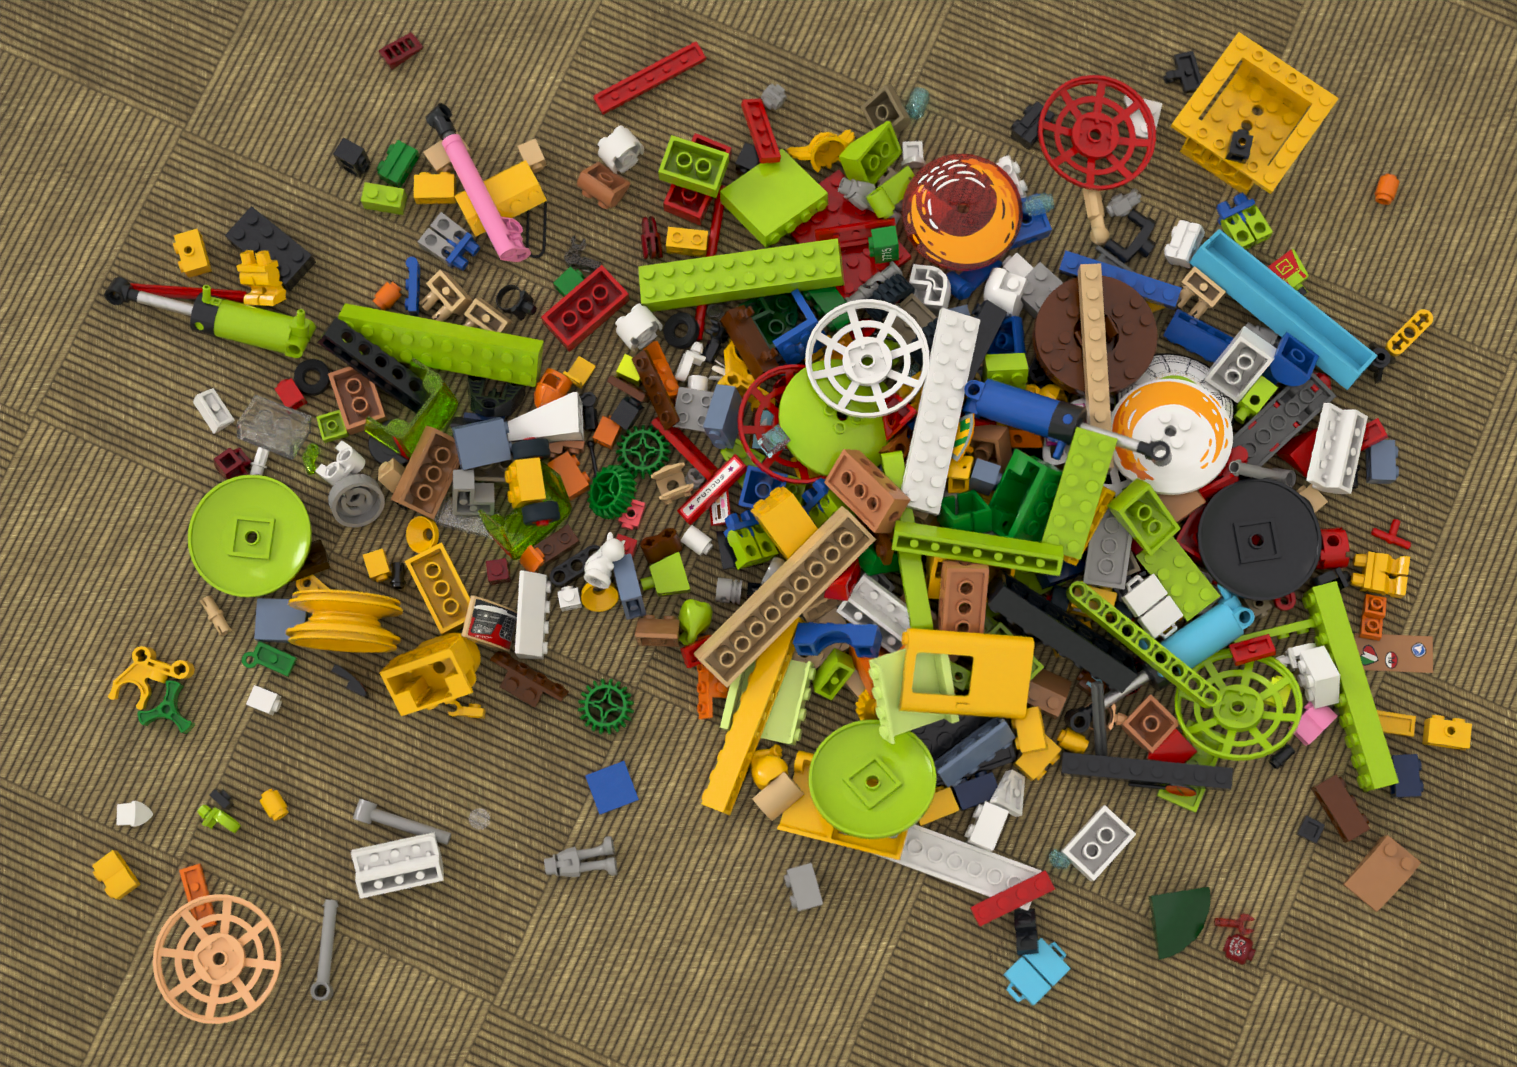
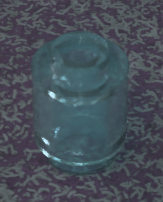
[905,87,930,119]
[1023,193,1054,217]

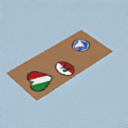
[1355,633,1433,673]

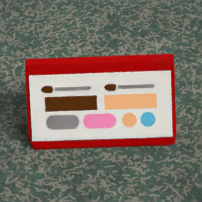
[709,490,731,526]

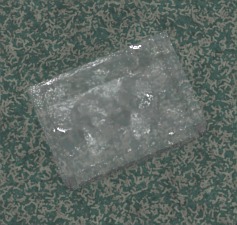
[237,394,312,460]

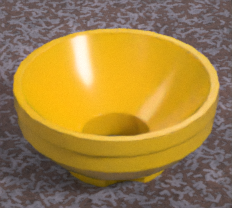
[406,516,439,553]
[581,582,619,612]

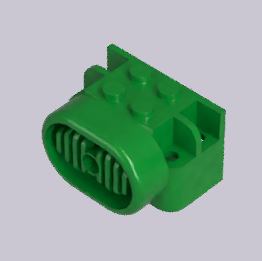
[988,449,1063,543]

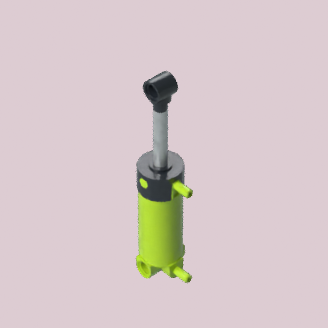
[104,277,316,358]

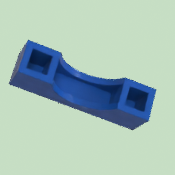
[793,622,883,658]

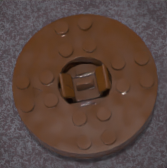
[1032,276,1157,397]

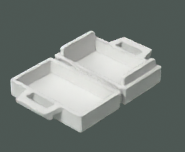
[1121,574,1183,640]

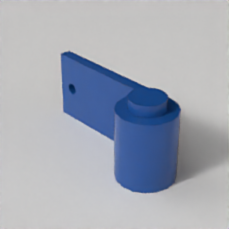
[946,257,1002,300]

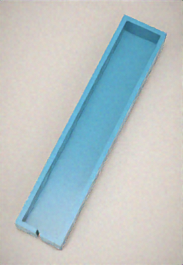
[1189,229,1378,390]

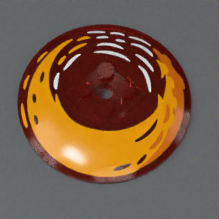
[902,154,1023,271]

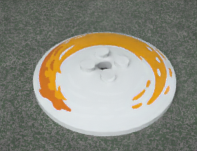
[1111,379,1233,495]

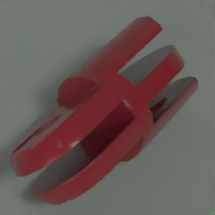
[641,216,663,259]

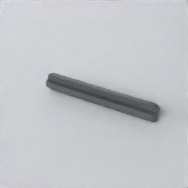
[1091,681,1108,756]

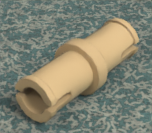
[200,595,232,637]

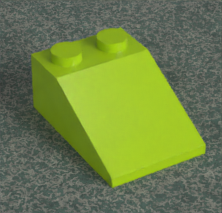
[839,121,902,185]
[1107,478,1181,556]

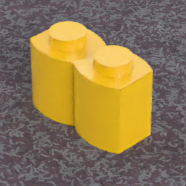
[92,850,141,900]

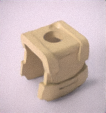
[651,462,694,505]

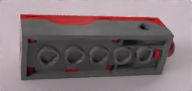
[1232,372,1336,480]

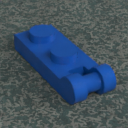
[405,257,420,317]

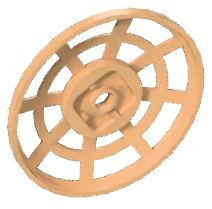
[153,894,282,1024]

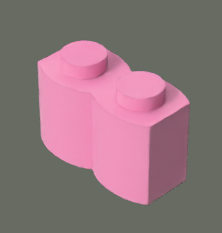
[1288,701,1337,746]

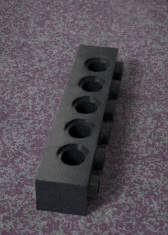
[317,317,436,415]

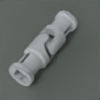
[845,261,903,312]

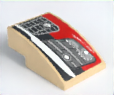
[461,595,517,652]

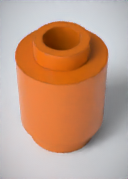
[1375,174,1400,205]
[373,281,402,311]

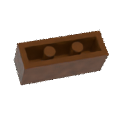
[1311,774,1370,843]

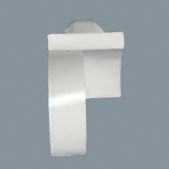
[675,342,706,382]
[1275,643,1316,672]

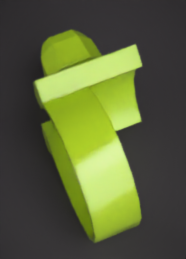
[197,805,241,833]

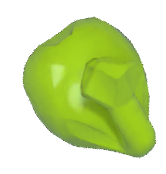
[678,599,713,646]

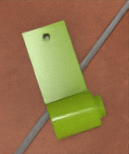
[866,165,920,219]

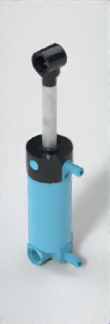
[1064,584,1255,733]

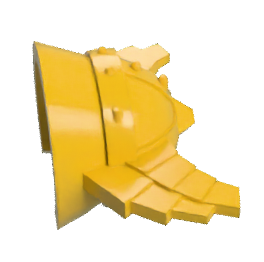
[786,129,855,172]

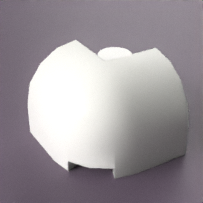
[909,264,951,316]
[983,268,1028,319]

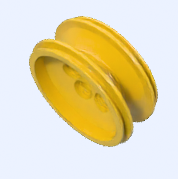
[286,590,403,653]

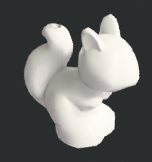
[584,532,625,589]

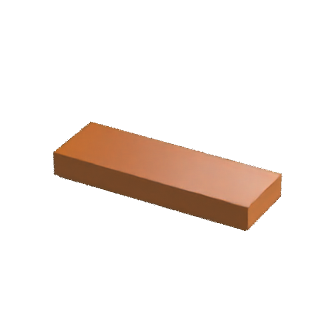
[179,864,218,929]

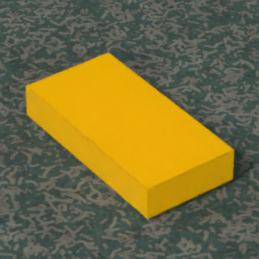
[1377,710,1416,737]

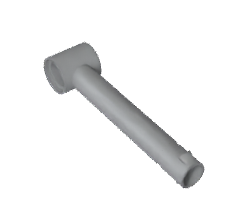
[1229,460,1296,488]
[353,799,451,845]
[311,900,339,1001]

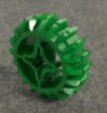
[616,425,671,480]
[587,465,637,520]
[578,679,634,735]

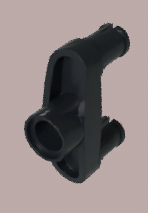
[1104,208,1156,264]

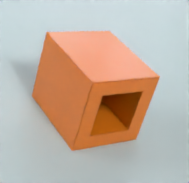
[592,416,622,450]

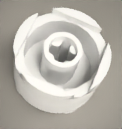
[598,125,644,174]
[615,303,663,351]

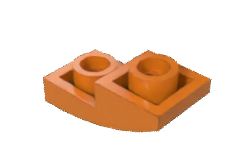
[519,545,545,573]
[1359,594,1387,641]

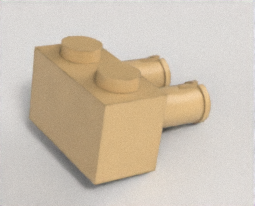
[1176,266,1226,320]
[419,270,473,322]
[464,298,513,333]

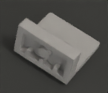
[673,387,714,436]

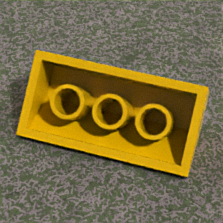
[454,160,547,237]

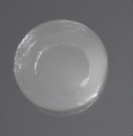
[469,808,490,830]

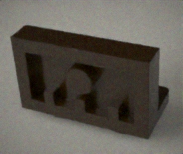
[291,539,330,582]

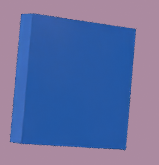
[585,761,639,815]

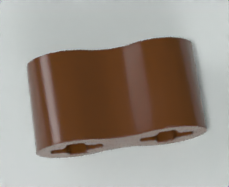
[640,528,683,564]

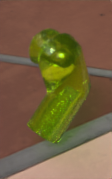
[302,443,319,475]

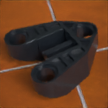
[468,375,526,417]

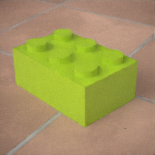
[658,135,729,198]

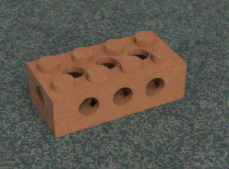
[824,449,911,533]
[937,560,989,634]

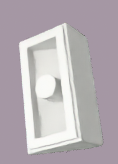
[193,388,235,434]

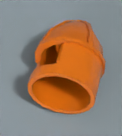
[534,368,573,408]

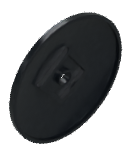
[1197,478,1321,601]

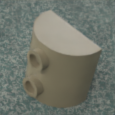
[861,84,911,134]

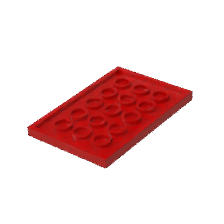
[789,170,911,300]

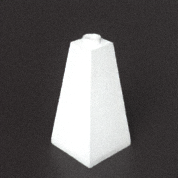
[506,392,584,444]

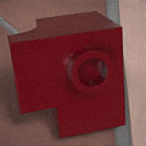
[213,447,251,480]

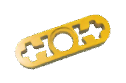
[1385,309,1433,357]

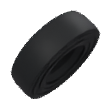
[663,312,700,349]
[294,359,331,396]

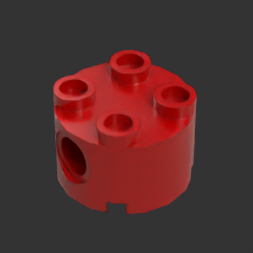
[1315,527,1349,570]

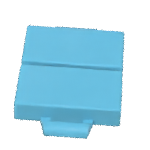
[1003,938,1070,1006]

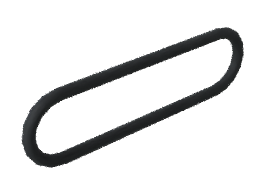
[526,196,547,258]

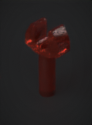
[1214,914,1255,935]

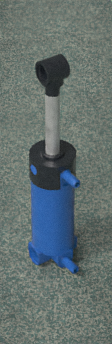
[962,379,1172,467]

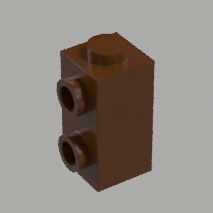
[534,524,580,567]

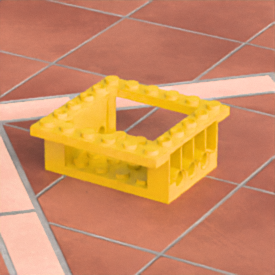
[1171,32,1339,195]

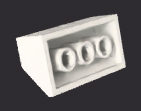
[515,571,552,660]

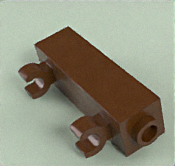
[720,305,779,380]

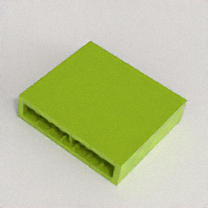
[720,149,828,248]

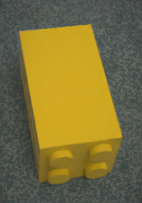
[750,486,818,561]

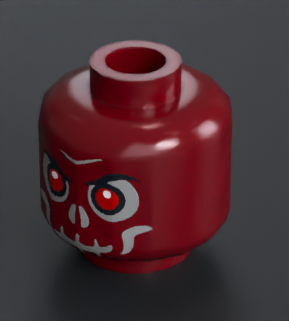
[1223,934,1256,965]

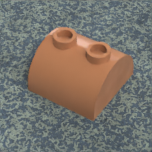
[577,162,631,209]
[1121,694,1179,753]

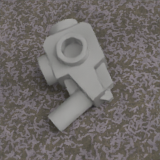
[1105,188,1142,217]

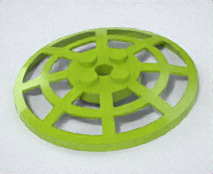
[1174,648,1303,761]

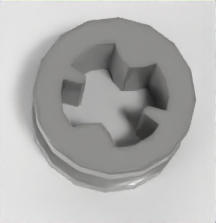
[685,468,705,489]

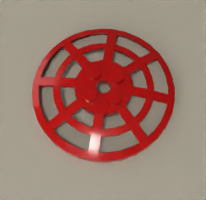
[1038,75,1156,191]
[737,364,846,484]

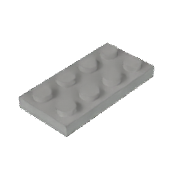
[1083,508,1132,590]

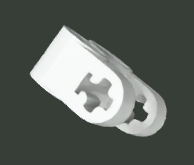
[315,440,365,486]

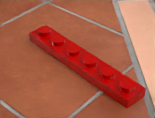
[593,41,706,115]

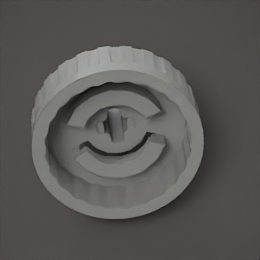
[328,474,385,527]

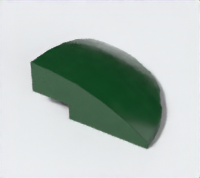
[738,293,798,350]
[1148,887,1210,960]

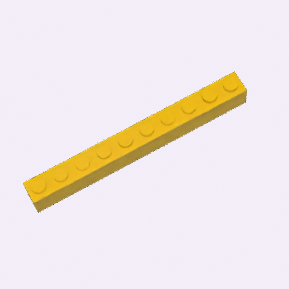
[701,617,806,816]

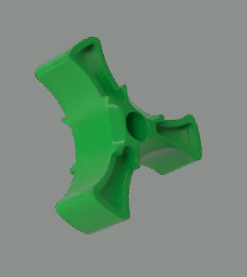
[137,680,195,734]

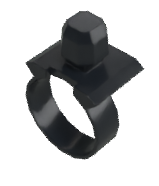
[496,285,537,321]
[1309,567,1351,590]

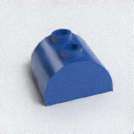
[987,316,1026,356]
[1270,332,1319,386]
[738,465,788,509]

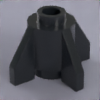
[1367,342,1396,384]

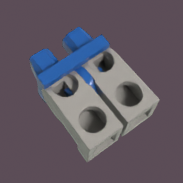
[418,212,480,271]

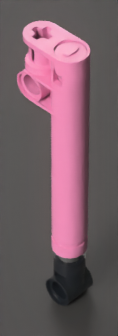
[425,103,531,262]

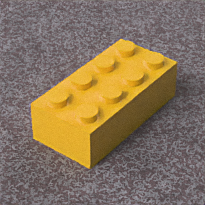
[405,542,470,635]

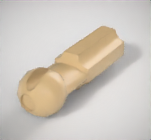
[1083,188,1110,246]

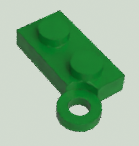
[242,641,298,677]

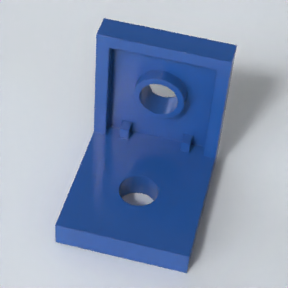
[773,288,827,365]

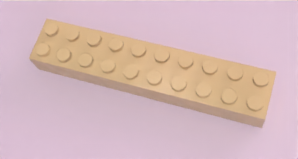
[693,506,876,687]

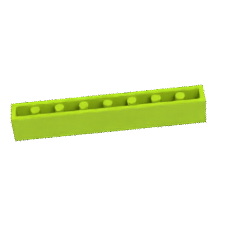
[892,520,1064,576]

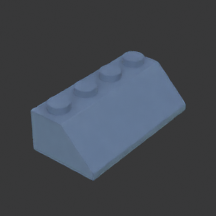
[934,717,1016,788]

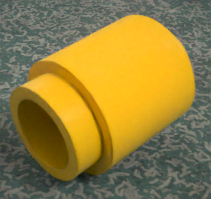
[1056,727,1089,754]
[259,789,289,821]

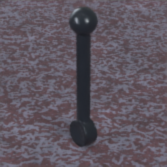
[587,440,598,478]

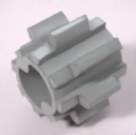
[761,84,787,110]

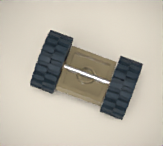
[864,274,938,367]

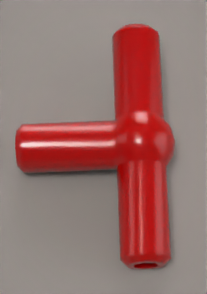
[1371,519,1411,550]

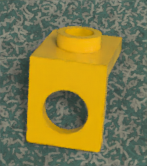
[563,356,596,389]

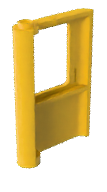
[899,628,1034,719]
[777,750,909,860]

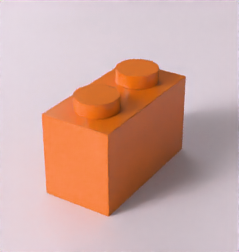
[547,451,591,501]

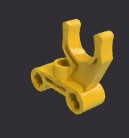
[717,338,776,412]
[108,646,195,710]

